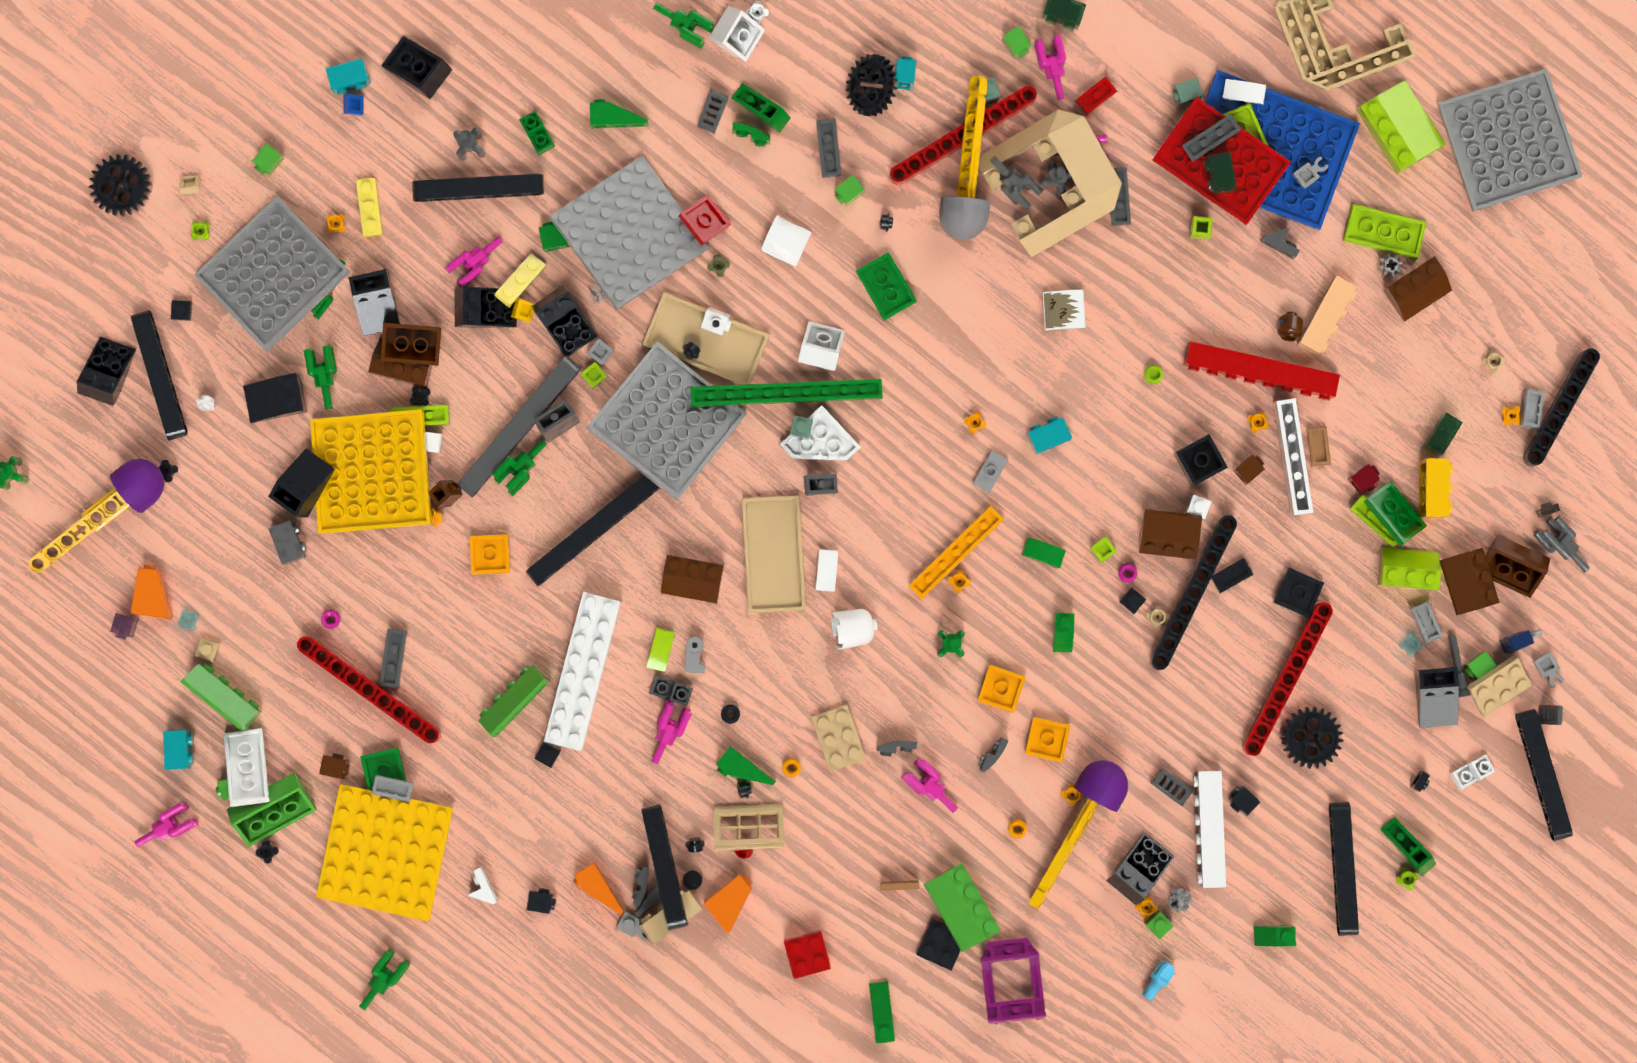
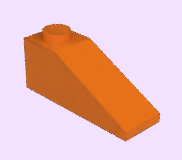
[573,862,625,915]

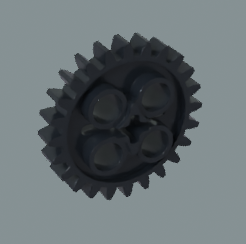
[845,54,898,117]
[89,154,152,217]
[1280,707,1344,769]

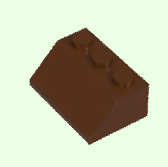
[1383,256,1452,322]
[381,323,441,366]
[368,337,433,388]
[1139,509,1202,560]
[1486,535,1550,598]
[1439,548,1500,616]
[661,555,724,604]

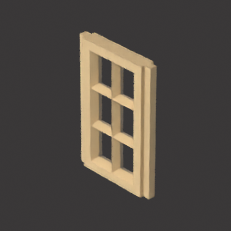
[713,804,784,851]

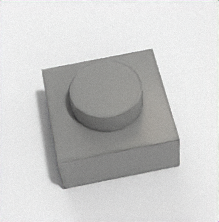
[587,339,614,366]

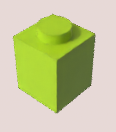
[1189,216,1213,240]

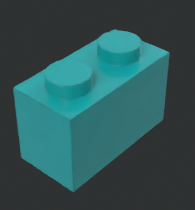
[894,56,917,91]
[325,58,371,95]
[1027,416,1072,455]
[163,730,194,770]

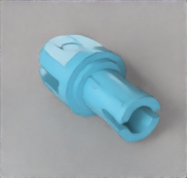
[1142,961,1175,1001]

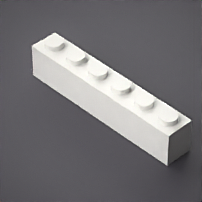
[1273,398,1313,516]
[1193,771,1226,888]

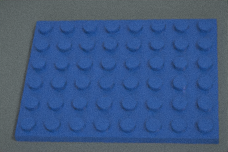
[1205,70,1360,231]

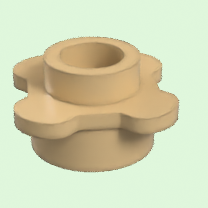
[1482,350,1505,373]
[1146,606,1169,629]

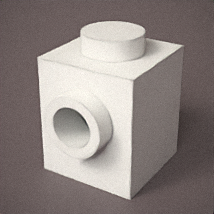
[701,307,732,335]
[1184,495,1212,521]

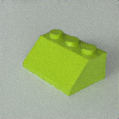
[1378,547,1441,591]

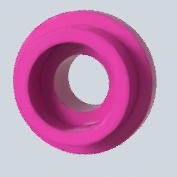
[1118,563,1137,583]
[321,610,341,629]

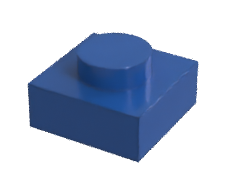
[343,94,364,116]

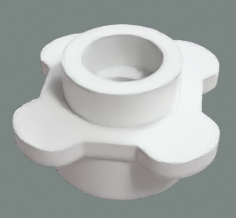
[746,1,769,24]
[196,395,216,411]

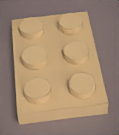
[1467,655,1532,717]
[811,705,866,772]

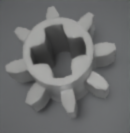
[1378,254,1403,278]
[1168,887,1193,912]

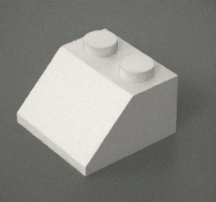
[709,6,765,62]
[798,321,845,371]

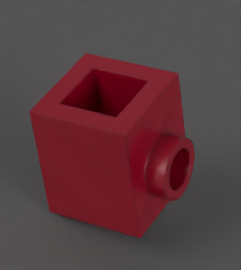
[1348,464,1380,494]

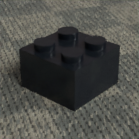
[1173,434,1228,487]

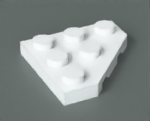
[780,406,861,461]

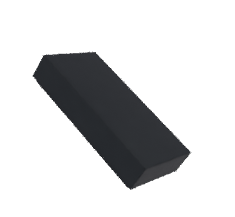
[1211,558,1254,594]

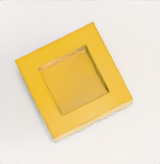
[511,298,534,323]

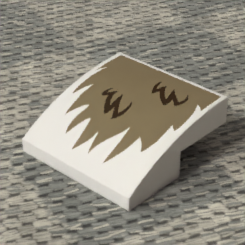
[1043,290,1086,331]

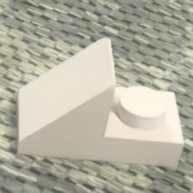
[468,867,499,904]

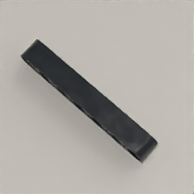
[412,174,544,202]
[131,310,188,441]
[1523,348,1600,467]
[1515,709,1573,842]
[1329,802,1359,936]
[641,804,688,931]

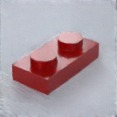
[1075,77,1117,115]

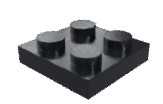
[1273,568,1324,618]
[916,919,961,971]

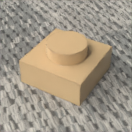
[179,175,201,195]
[195,638,220,662]

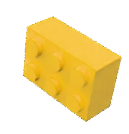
[1419,458,1453,519]

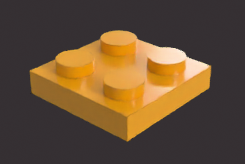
[470,534,510,575]
[977,665,1026,713]
[1025,717,1071,763]

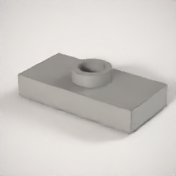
[1520,389,1545,430]
[973,451,1008,493]
[1409,601,1443,644]
[371,775,414,802]

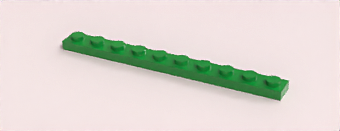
[690,379,883,407]

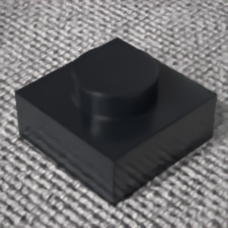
[171,300,192,321]
[1119,587,1146,614]
[534,742,561,768]
[1410,771,1430,792]

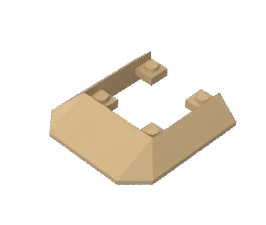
[1275,0,1417,91]
[979,110,1122,257]

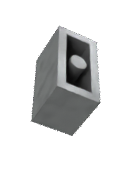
[534,399,580,443]
[268,520,307,565]

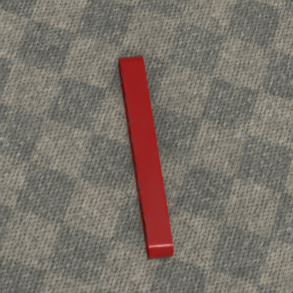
[890,86,1037,185]
[1242,602,1333,756]
[297,636,441,743]

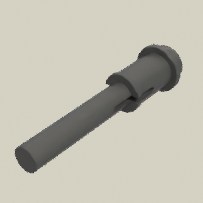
[1448,635,1470,697]

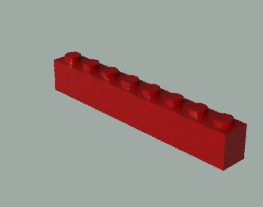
[1183,341,1340,401]

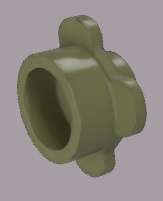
[707,254,730,277]

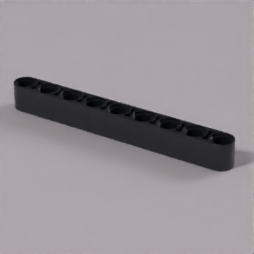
[526,475,660,587]
[1150,515,1237,670]

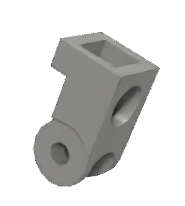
[685,637,705,673]

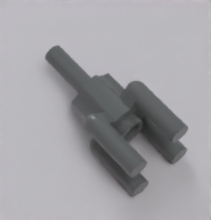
[453,127,485,161]
[990,156,1043,210]
[1039,162,1072,198]
[1533,516,1590,573]

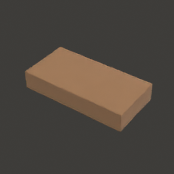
[1306,426,1331,467]
[880,880,920,891]

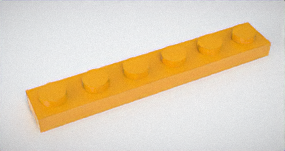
[909,506,1004,600]

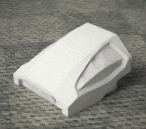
[761,215,812,267]

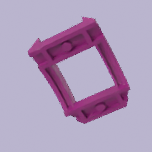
[981,938,1046,1025]

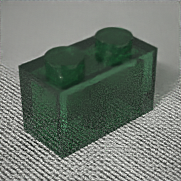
[1042,0,1087,31]
[1204,152,1237,196]
[1422,412,1463,457]

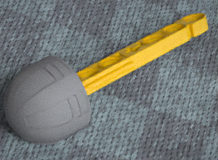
[939,75,990,240]

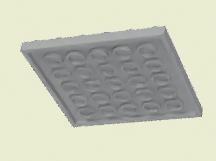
[1437,69,1583,212]
[549,156,709,310]
[194,196,350,352]
[586,342,747,501]

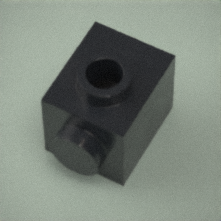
[1229,785,1261,816]
[526,888,556,914]

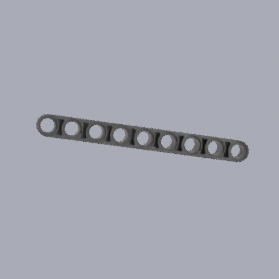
[458,355,582,497]

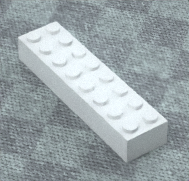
[544,592,622,751]

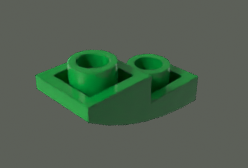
[519,110,555,155]
[732,123,770,147]
[1021,537,1066,568]

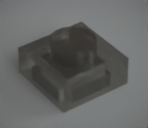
[1535,501,1560,518]

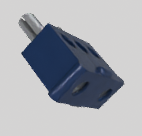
[1499,629,1543,654]

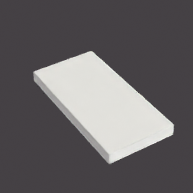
[223,728,270,807]

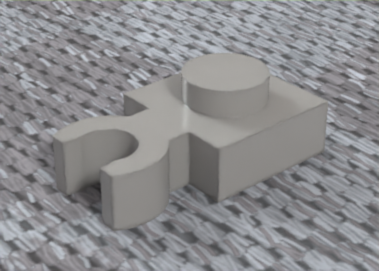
[1292,157,1329,189]
[1532,652,1564,688]
[616,911,648,941]

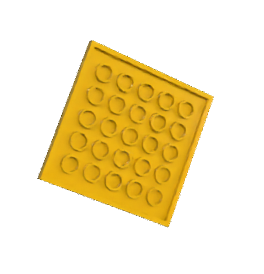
[310,409,432,534]
[316,784,454,921]

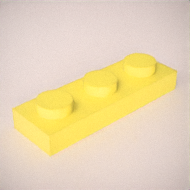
[356,178,383,238]
[495,253,546,308]

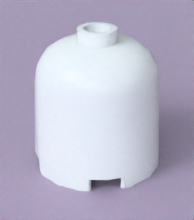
[831,609,878,650]

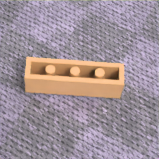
[1297,276,1357,355]

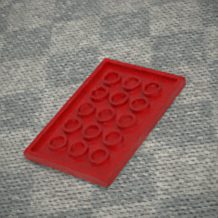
[1152,97,1291,226]

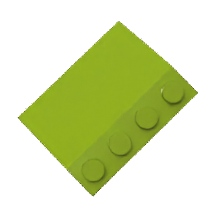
[1356,80,1446,174]

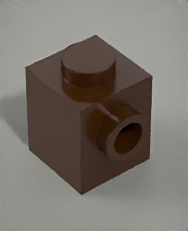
[1233,455,1265,485]
[429,480,463,508]
[319,753,350,779]

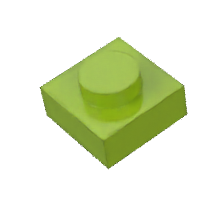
[580,362,607,389]
[1090,536,1117,563]

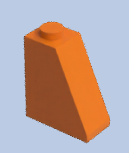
[130,565,173,620]
[703,874,752,934]

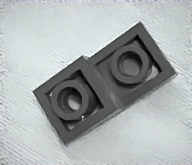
[649,675,693,706]
[978,738,1009,772]
[876,741,917,757]
[631,865,649,907]

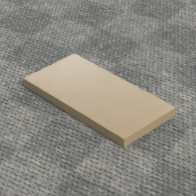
[642,292,770,385]
[742,495,806,614]

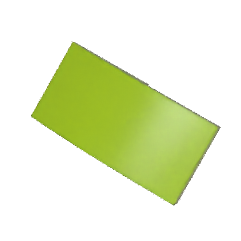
[646,627,675,672]

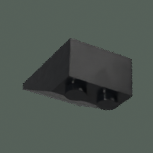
[381,36,453,99]
[243,373,307,423]

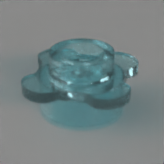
[178,610,199,631]
[1399,634,1423,657]

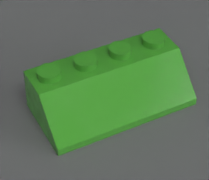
[181,664,262,730]
[478,665,550,737]
[226,772,316,847]
[923,863,1000,952]

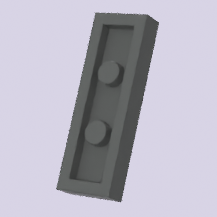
[1182,114,1241,163]
[816,118,841,178]
[1110,167,1131,226]
[379,629,408,688]

